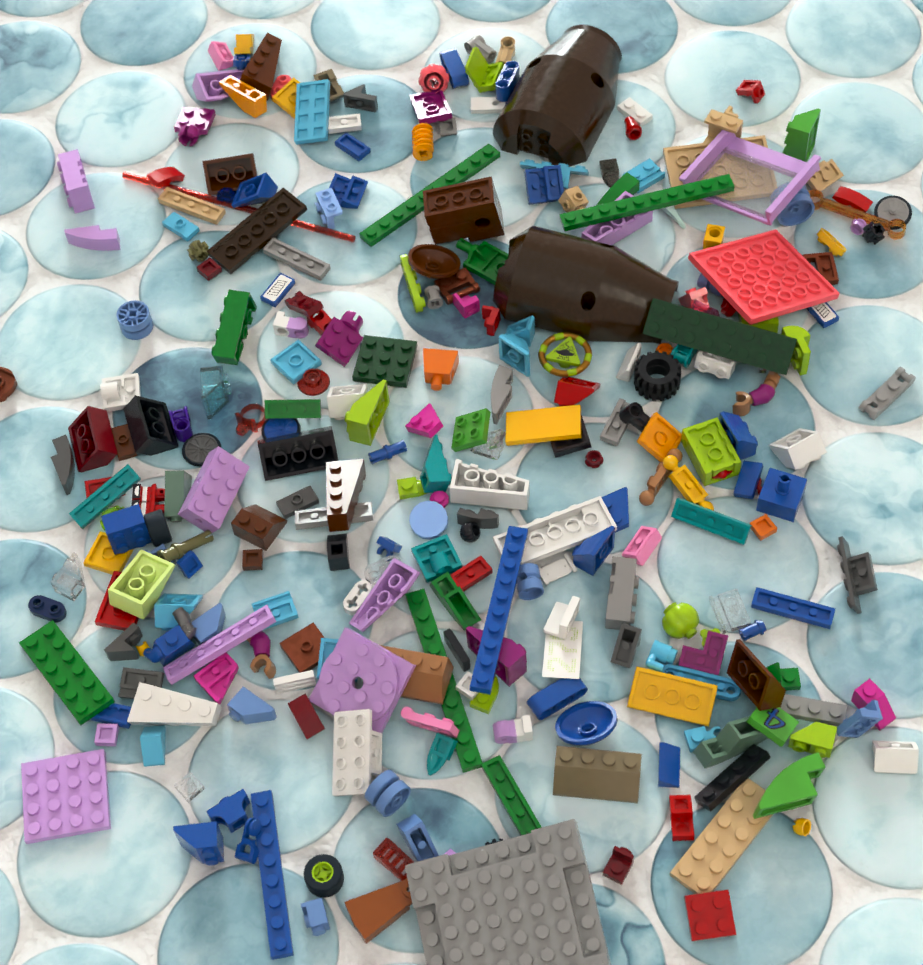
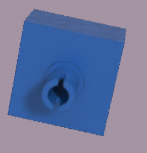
[756,468,807,522]

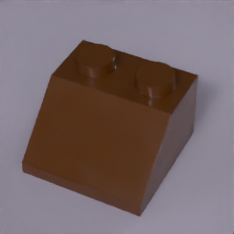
[231,504,287,551]

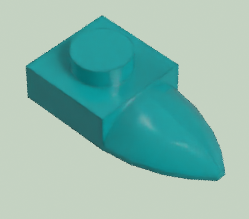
[427,733,458,776]

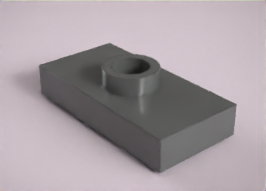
[276,486,319,519]

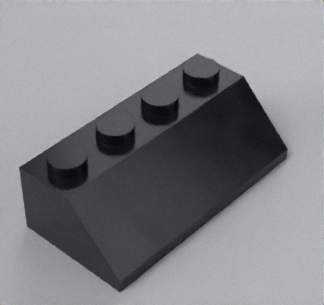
[258,426,339,481]

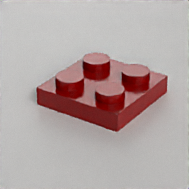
[684,890,736,942]

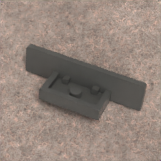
[837,536,878,614]

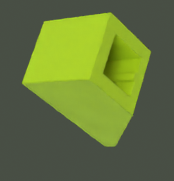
[788,722,837,758]

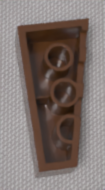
[240,32,282,101]

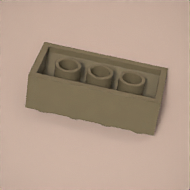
[553,746,642,803]

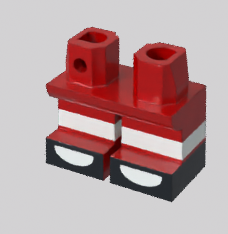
[131,484,165,516]

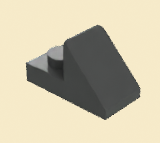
[343,84,378,112]
[104,622,143,661]
[611,623,642,668]

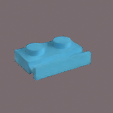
[623,158,665,193]
[252,591,299,631]

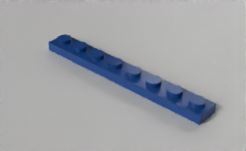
[250,790,294,960]

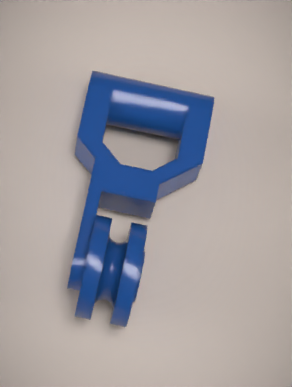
[235,818,261,864]

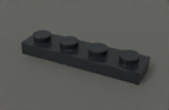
[694,744,770,812]

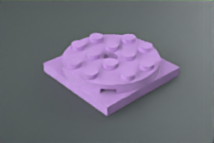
[309,627,416,733]

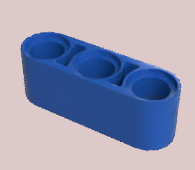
[439,48,469,89]
[496,61,520,102]
[527,677,588,720]

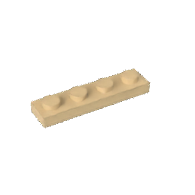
[158,187,226,225]

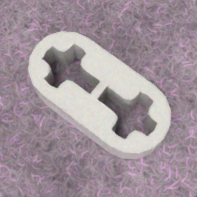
[343,580,372,616]

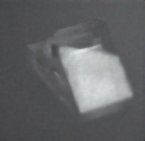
[470,429,506,460]

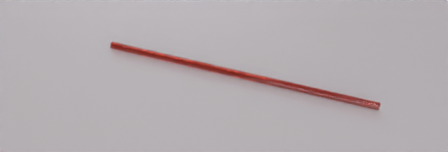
[122,171,356,242]

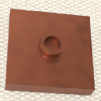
[279,622,325,673]

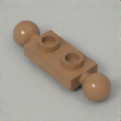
[639,448,683,506]

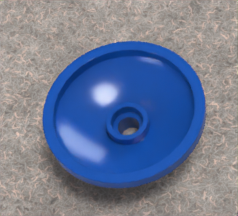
[555,701,618,746]

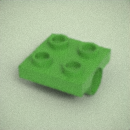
[451,408,491,452]

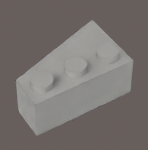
[605,556,639,630]

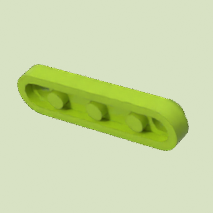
[399,254,426,313]

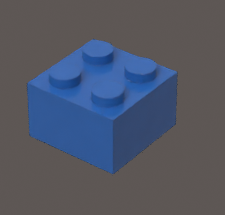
[101,504,152,555]

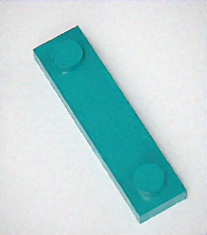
[69,464,141,529]
[671,498,752,545]

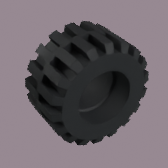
[634,351,681,402]

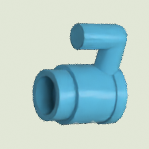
[645,640,678,672]

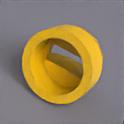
[792,818,811,836]

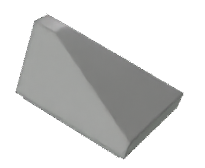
[439,117,457,137]

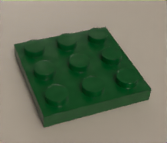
[352,335,418,388]

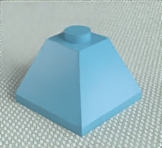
[499,334,530,377]
[154,593,203,631]

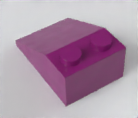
[466,626,527,687]

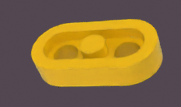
[817,228,847,256]

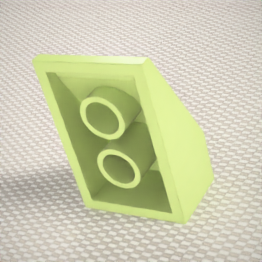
[108,549,175,620]

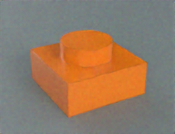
[750,514,777,541]

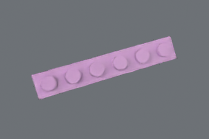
[163,605,276,685]

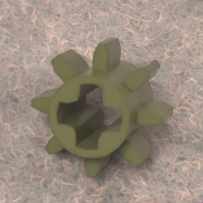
[187,240,209,262]

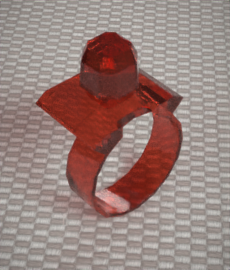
[235,403,267,436]

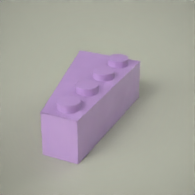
[57,149,95,214]
[581,191,653,245]

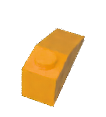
[219,75,267,118]

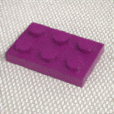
[409,88,452,124]

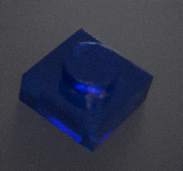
[216,187,237,203]

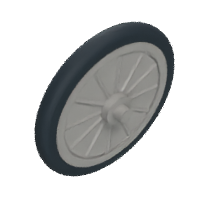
[874,195,912,230]

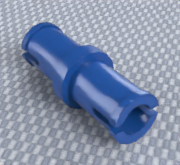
[368,440,407,465]

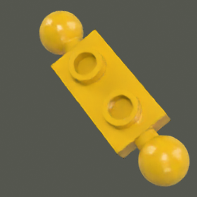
[663,455,714,511]

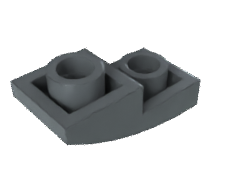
[457,508,499,529]

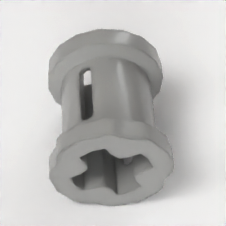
[424,285,443,309]

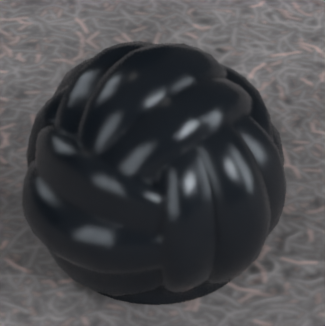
[460,522,480,542]

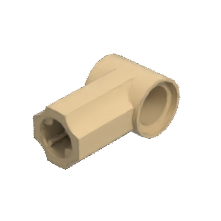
[495,36,515,65]

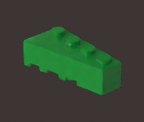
[211,290,257,365]

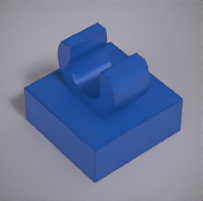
[376,536,402,560]
[176,550,203,578]

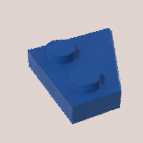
[601,487,629,533]

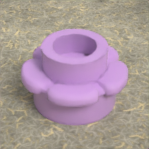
[850,218,867,235]

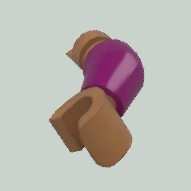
[733,371,781,417]
[247,631,276,679]

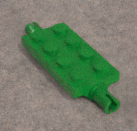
[456,238,508,285]

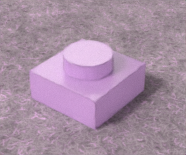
[94,724,119,746]

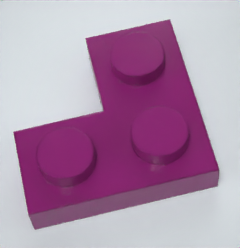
[678,630,728,676]

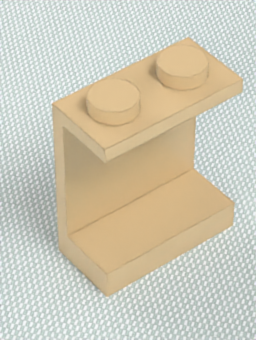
[703,109,743,143]

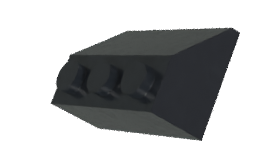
[123,395,178,456]

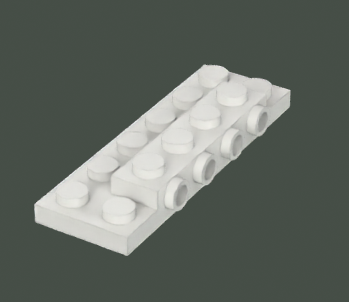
[493,496,617,565]

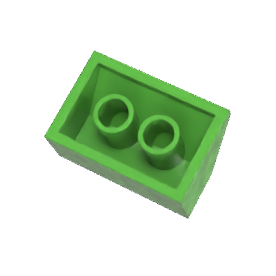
[783,109,821,162]

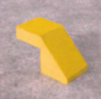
[234,34,254,54]

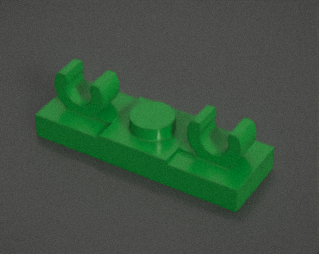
[265,399,321,419]

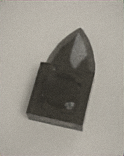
[599,158,619,188]

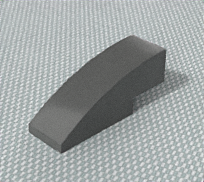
[51,435,75,495]

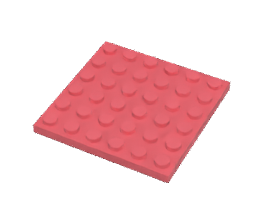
[688,229,840,325]

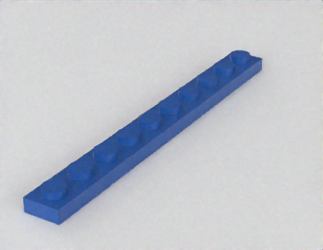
[470,526,528,694]

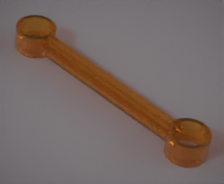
[808,189,906,240]

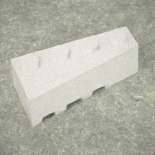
[450,459,530,510]
[127,682,222,726]

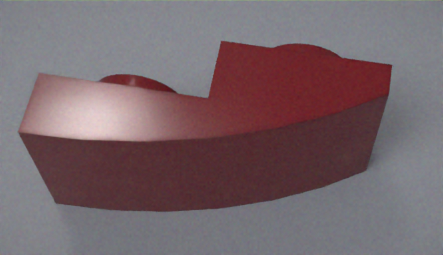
[288,693,325,739]

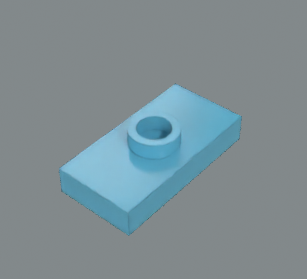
[162,212,200,242]

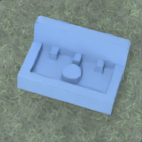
[314,188,343,231]

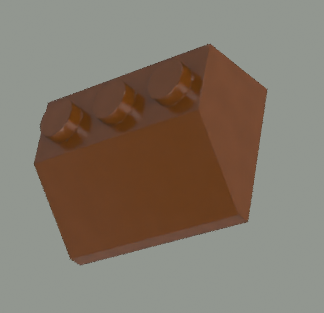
[202,153,257,195]
[727,639,786,711]

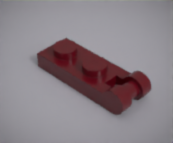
[285,291,324,317]

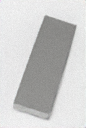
[491,365,513,425]

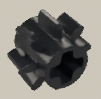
[862,221,885,245]

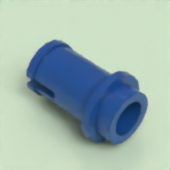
[739,620,766,641]

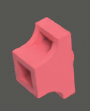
[678,287,710,312]

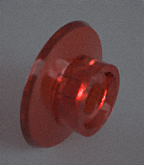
[297,369,330,396]

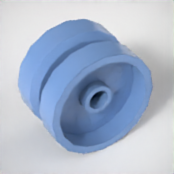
[770,182,815,226]

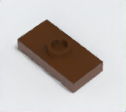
[111,424,138,461]

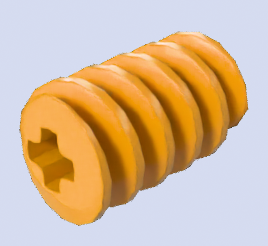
[412,123,434,161]

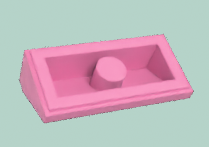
[208,41,234,71]
[622,526,662,566]

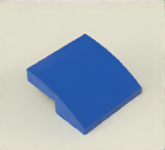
[524,165,564,205]
[329,173,368,209]

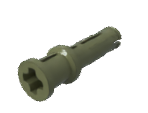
[156,530,214,562]

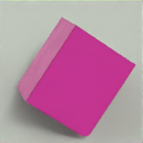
[453,293,480,319]

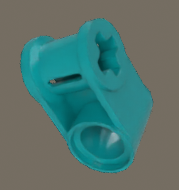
[671,344,698,368]

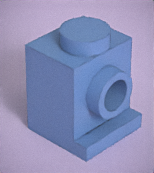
[301,898,330,936]

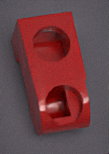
[307,309,331,336]

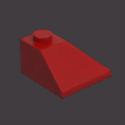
[554,377,601,407]

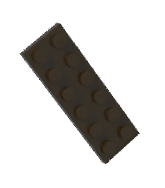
[207,187,307,274]

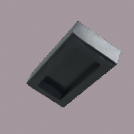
[443,628,470,672]

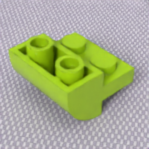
[781,326,811,376]

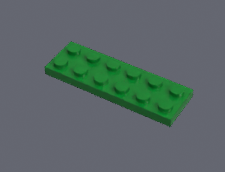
[19,620,115,726]

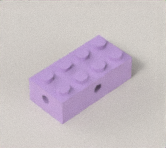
[178,446,250,533]

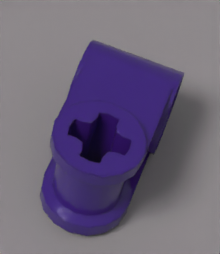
[168,406,193,442]

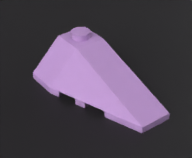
[349,558,420,632]

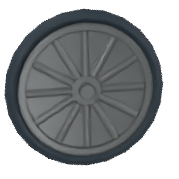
[182,433,221,466]

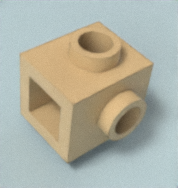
[558,186,589,213]

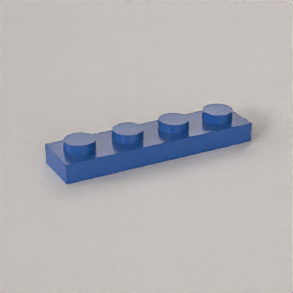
[751,587,836,629]

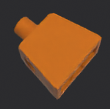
[423,348,459,391]

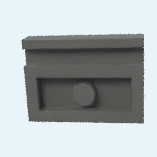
[118,667,164,699]

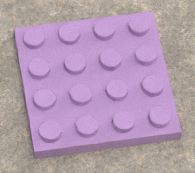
[21,749,111,844]

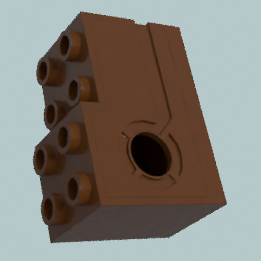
[423,176,505,245]

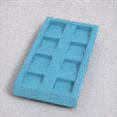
[294,79,330,145]

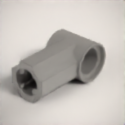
[464,34,497,64]

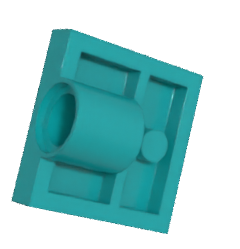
[411,534,463,583]

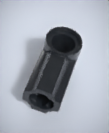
[619,402,651,432]

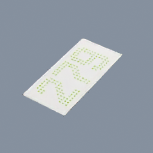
[542,619,583,679]

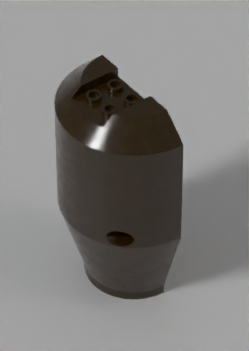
[493,25,622,167]
[493,226,679,344]

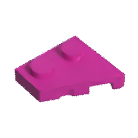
[405,403,443,438]
[193,652,239,704]

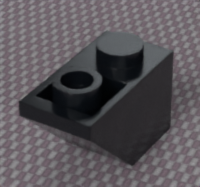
[327,533,350,571]

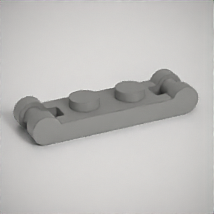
[858,366,916,420]

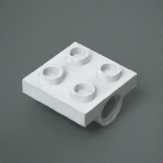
[100,373,141,412]

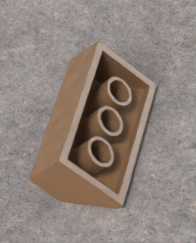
[380,645,454,705]

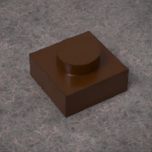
[242,549,263,571]

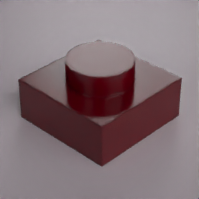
[196,258,222,281]

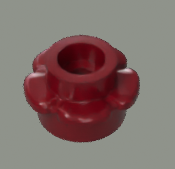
[585,450,604,468]

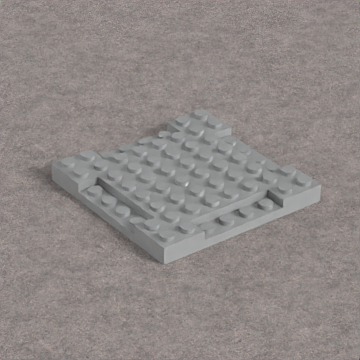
[405,819,611,965]

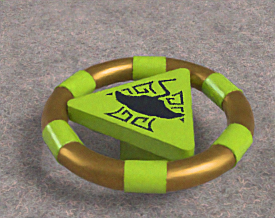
[538,332,592,377]

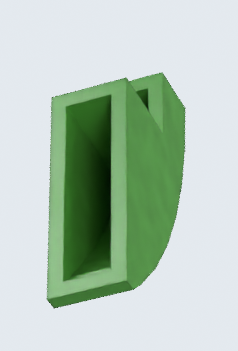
[753,752,825,819]

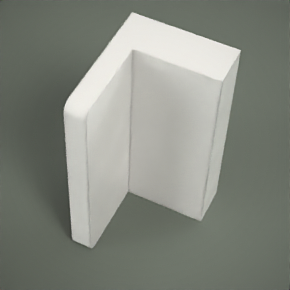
[543,596,580,640]
[872,740,919,774]

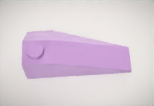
[192,70,244,102]

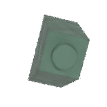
[164,470,192,522]

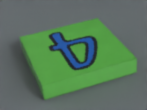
[747,708,799,747]

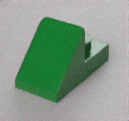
[766,662,801,691]

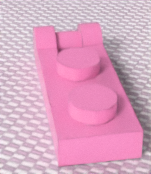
[401,707,460,738]

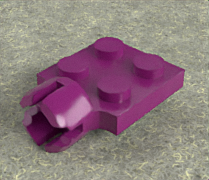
[174,107,216,147]
[315,311,363,367]

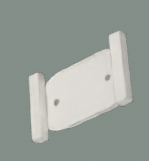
[539,553,577,585]

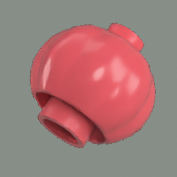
[418,64,450,93]

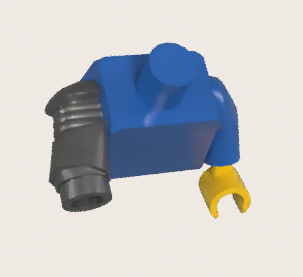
[136,607,197,667]

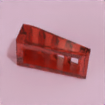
[373,837,415,881]

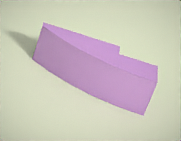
[65,225,121,251]

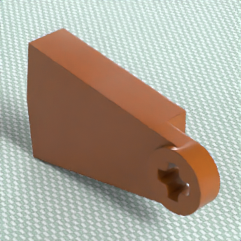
[344,878,412,944]

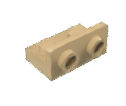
[807,159,844,195]

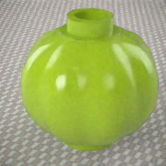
[662,602,699,639]

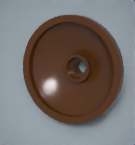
[408,244,461,279]

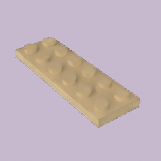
[670,778,773,894]

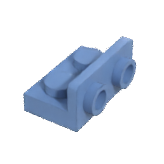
[836,700,883,738]

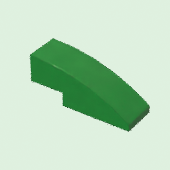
[597,172,640,205]
[429,572,481,631]

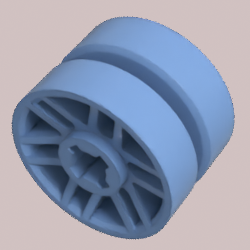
[116,300,153,340]
[364,770,411,817]

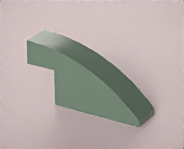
[693,716,768,768]

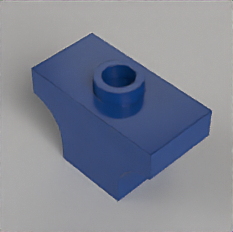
[206,789,250,833]

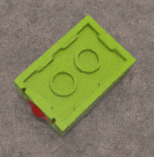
[681,417,741,486]

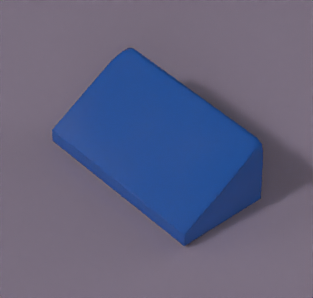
[658,742,680,788]

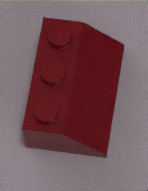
[68,406,117,472]

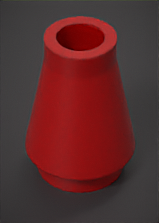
[624,116,642,140]

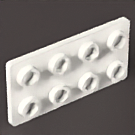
[332,709,382,796]

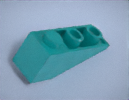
[420,435,452,493]

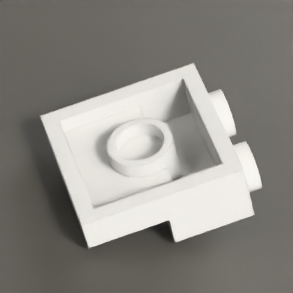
[694,351,738,379]

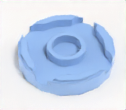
[409,501,448,539]

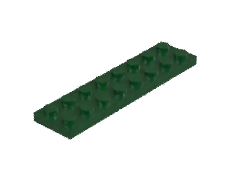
[643,298,797,375]

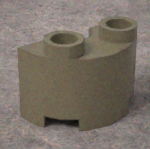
[314,69,344,102]

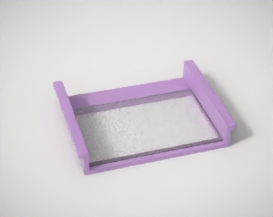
[679,130,821,226]

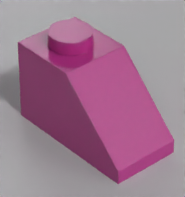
[851,679,896,731]

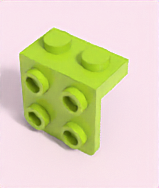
[465,47,504,93]

